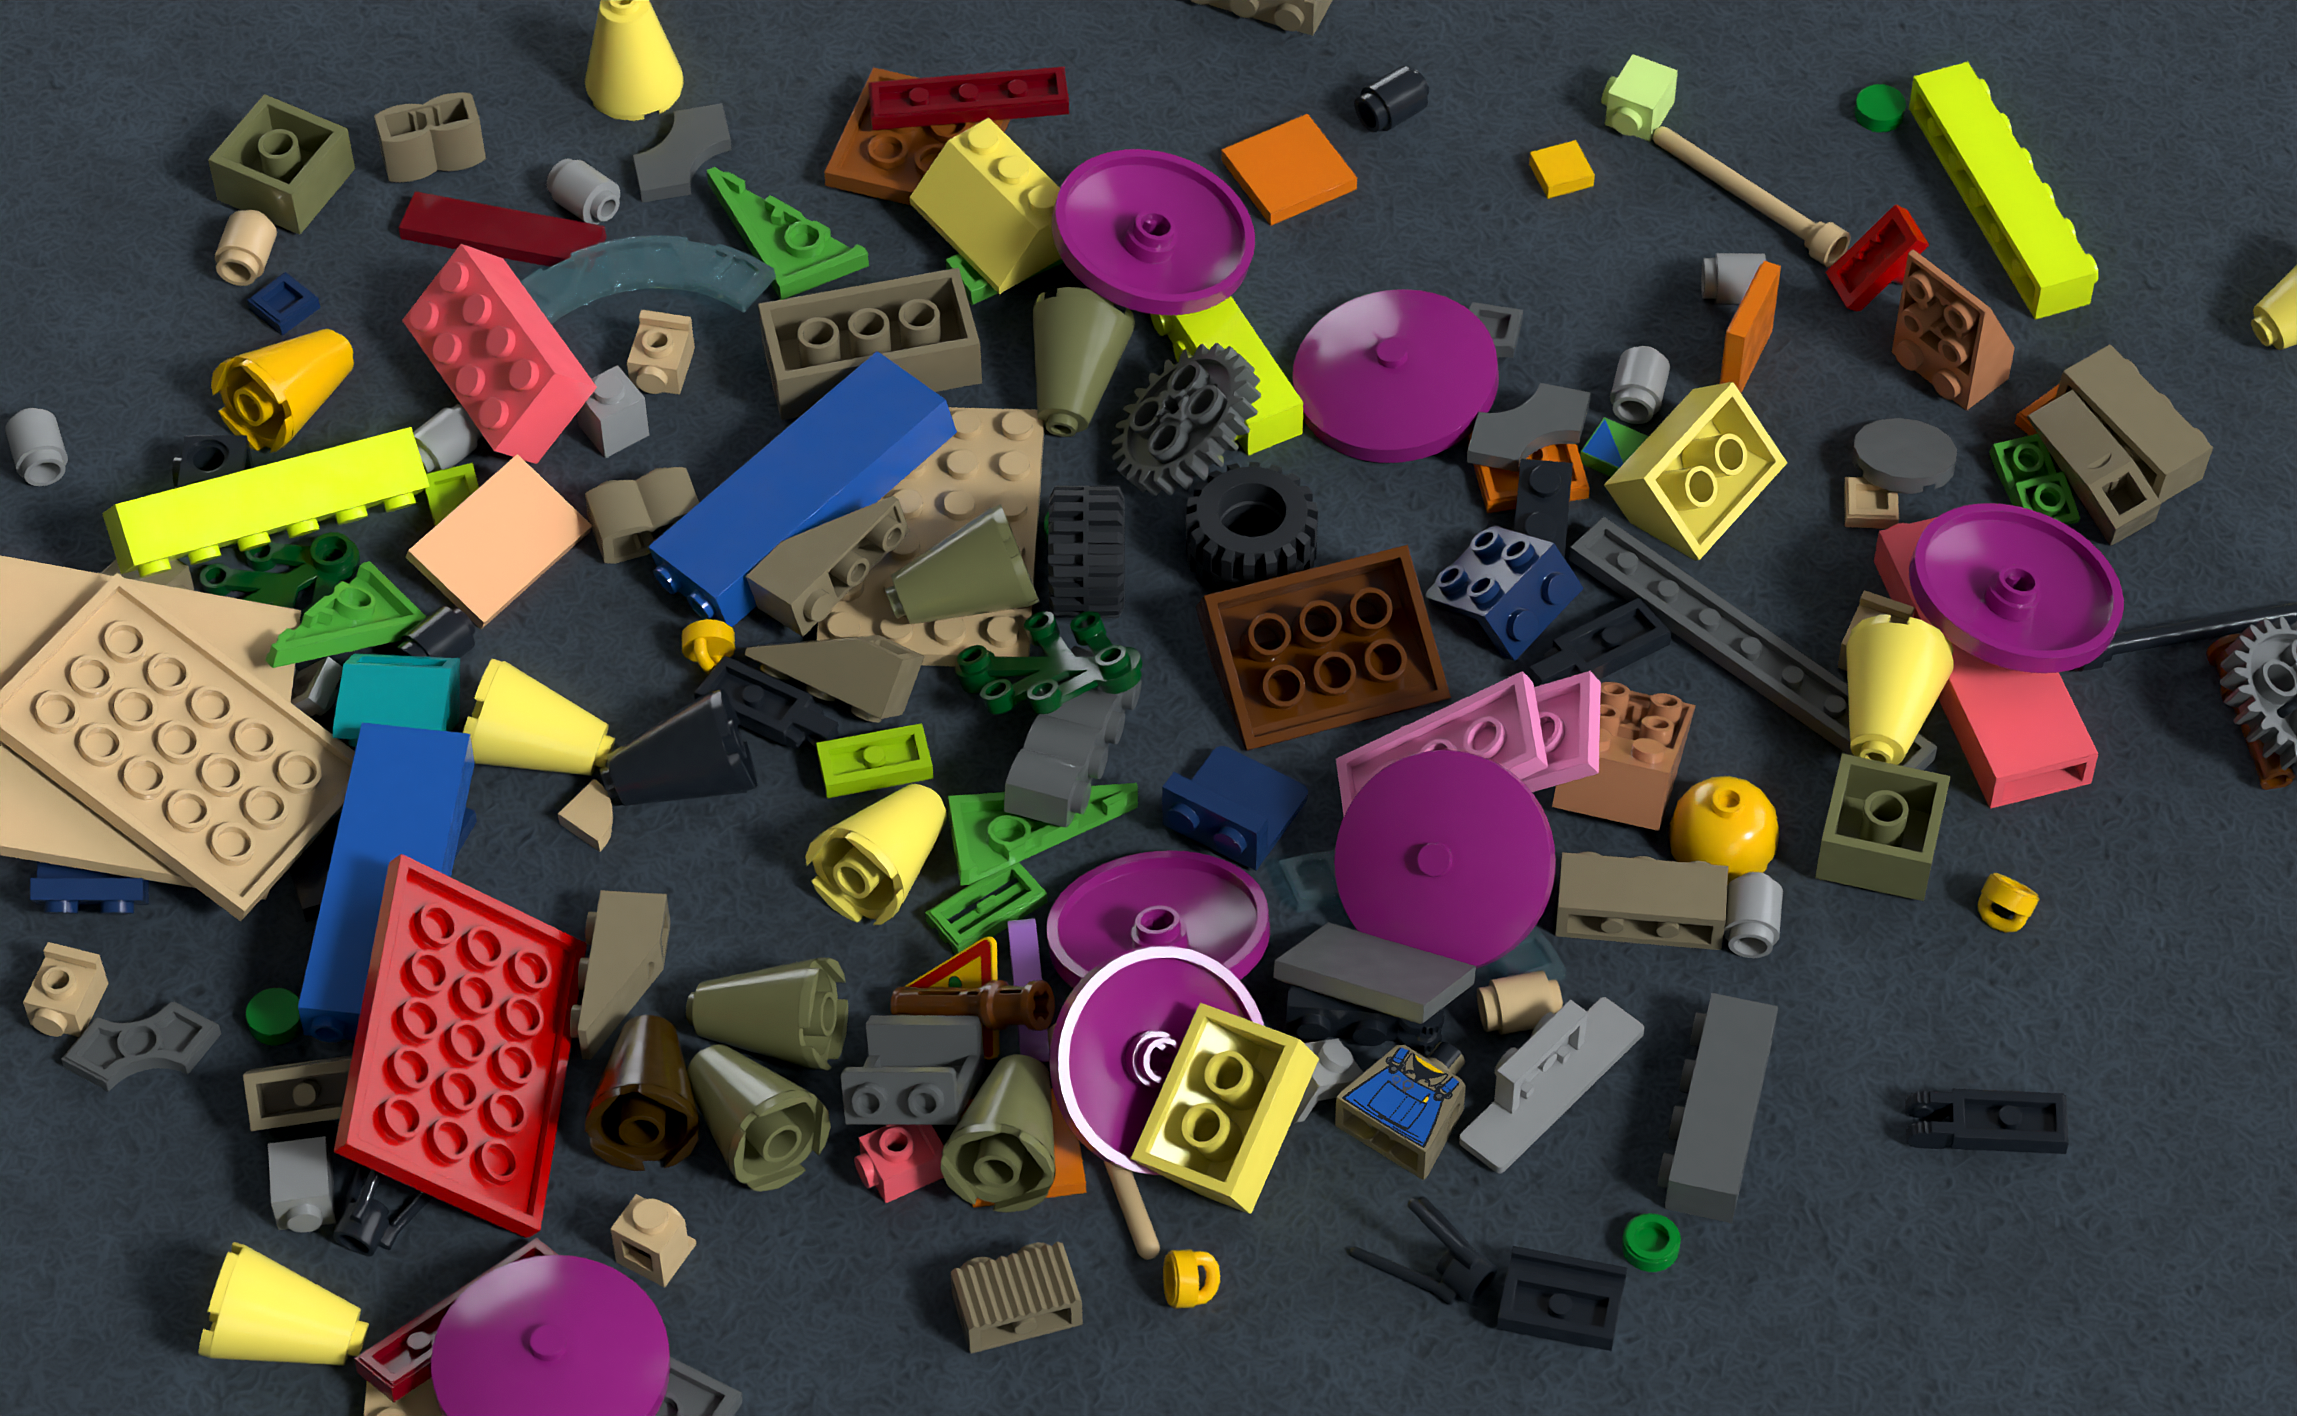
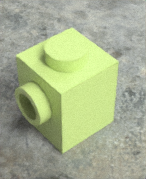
[1602,54,1678,141]

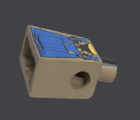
[1335,1042,1466,1180]

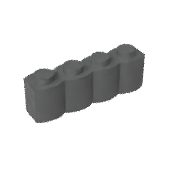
[1004,646,1142,828]

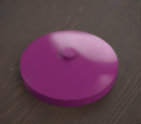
[1051,149,1255,315]
[1293,289,1499,463]
[1909,503,2124,673]
[1334,750,1556,969]
[1046,850,1270,988]
[1050,946,1264,1175]
[431,1255,670,1416]

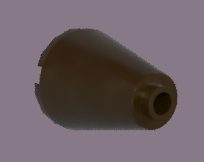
[585,1015,700,1171]

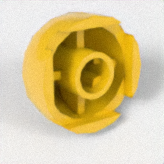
[1668,776,1779,885]

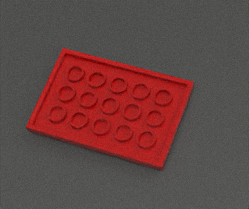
[334,854,587,1238]

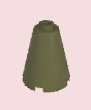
[1033,287,1135,437]
[885,504,1039,625]
[686,957,848,1071]
[687,1045,831,1192]
[941,1054,1056,1213]

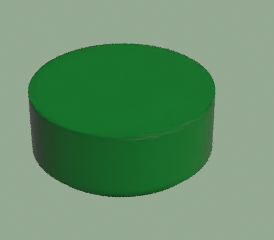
[1855,84,1906,132]
[246,988,303,1045]
[1622,1213,1681,1272]

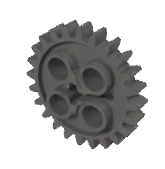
[1112,343,1261,496]
[2220,616,2297,770]

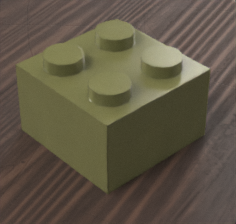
[208,94,355,235]
[1815,753,1951,901]

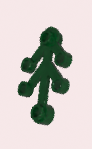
[200,532,360,620]
[955,611,1142,714]

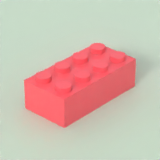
[402,244,597,464]

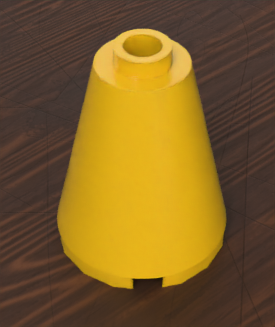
[211,329,354,453]

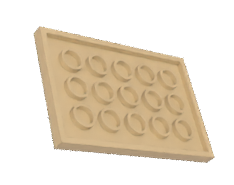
[817,407,1045,666]
[0,573,355,921]

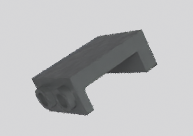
[841,1015,985,1125]

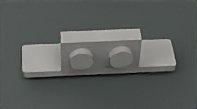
[1459,997,1644,1173]

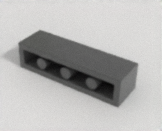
[1657,993,1778,1223]

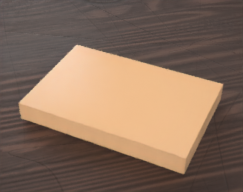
[406,454,592,629]

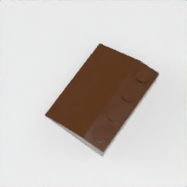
[1195,544,1451,751]

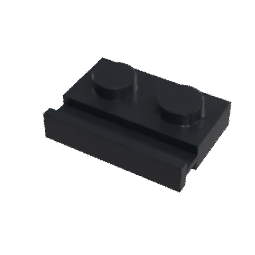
[1497,1246,1628,1351]

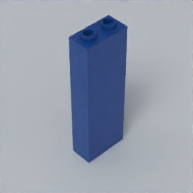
[648,351,957,627]
[298,723,475,1042]

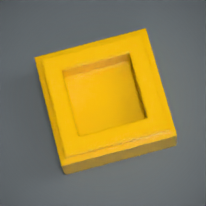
[1529,140,1595,199]

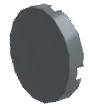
[1852,418,1957,494]

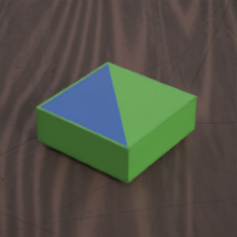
[1580,417,1649,477]

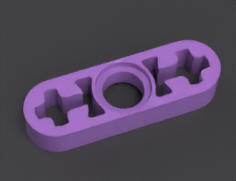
[1007,918,1050,1062]

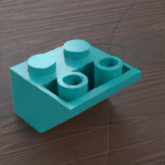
[333,654,460,747]

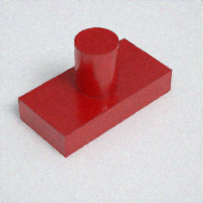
[1825,204,1929,312]

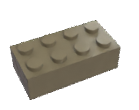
[758,268,982,420]

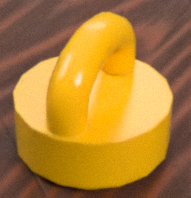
[681,619,735,675]
[1977,873,2039,933]
[1163,1249,1220,1309]

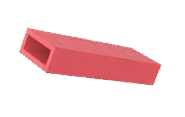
[1874,517,2098,809]

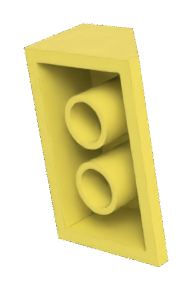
[910,118,1061,294]
[1604,382,1787,561]
[1131,1003,1319,1214]

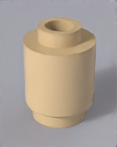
[215,210,277,286]
[1477,970,1563,1035]

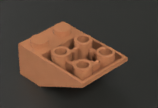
[1892,249,2015,411]
[1552,682,1695,831]

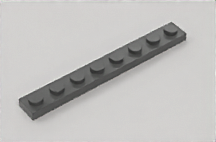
[1569,517,1937,770]

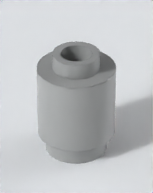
[547,159,620,225]
[1701,253,1766,304]
[1610,346,1670,424]
[413,404,483,474]
[5,408,68,486]
[1724,872,1783,958]

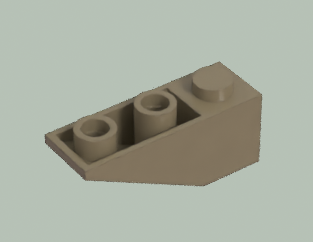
[2027,390,2161,546]
[746,496,910,637]
[745,635,924,723]
[570,890,671,1060]

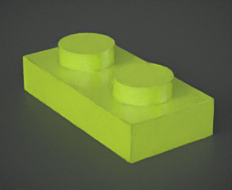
[816,723,933,798]

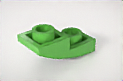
[1989,434,2081,525]

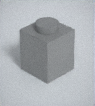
[577,365,649,458]
[268,1137,336,1232]

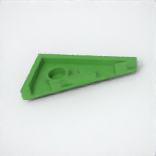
[706,167,869,300]
[265,561,426,668]
[948,783,1138,885]

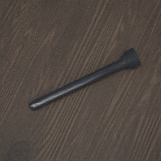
[2077,602,2297,672]

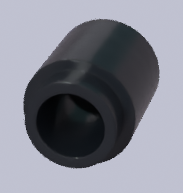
[1354,66,1429,133]
[395,606,475,658]

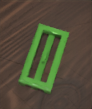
[925,862,1047,955]

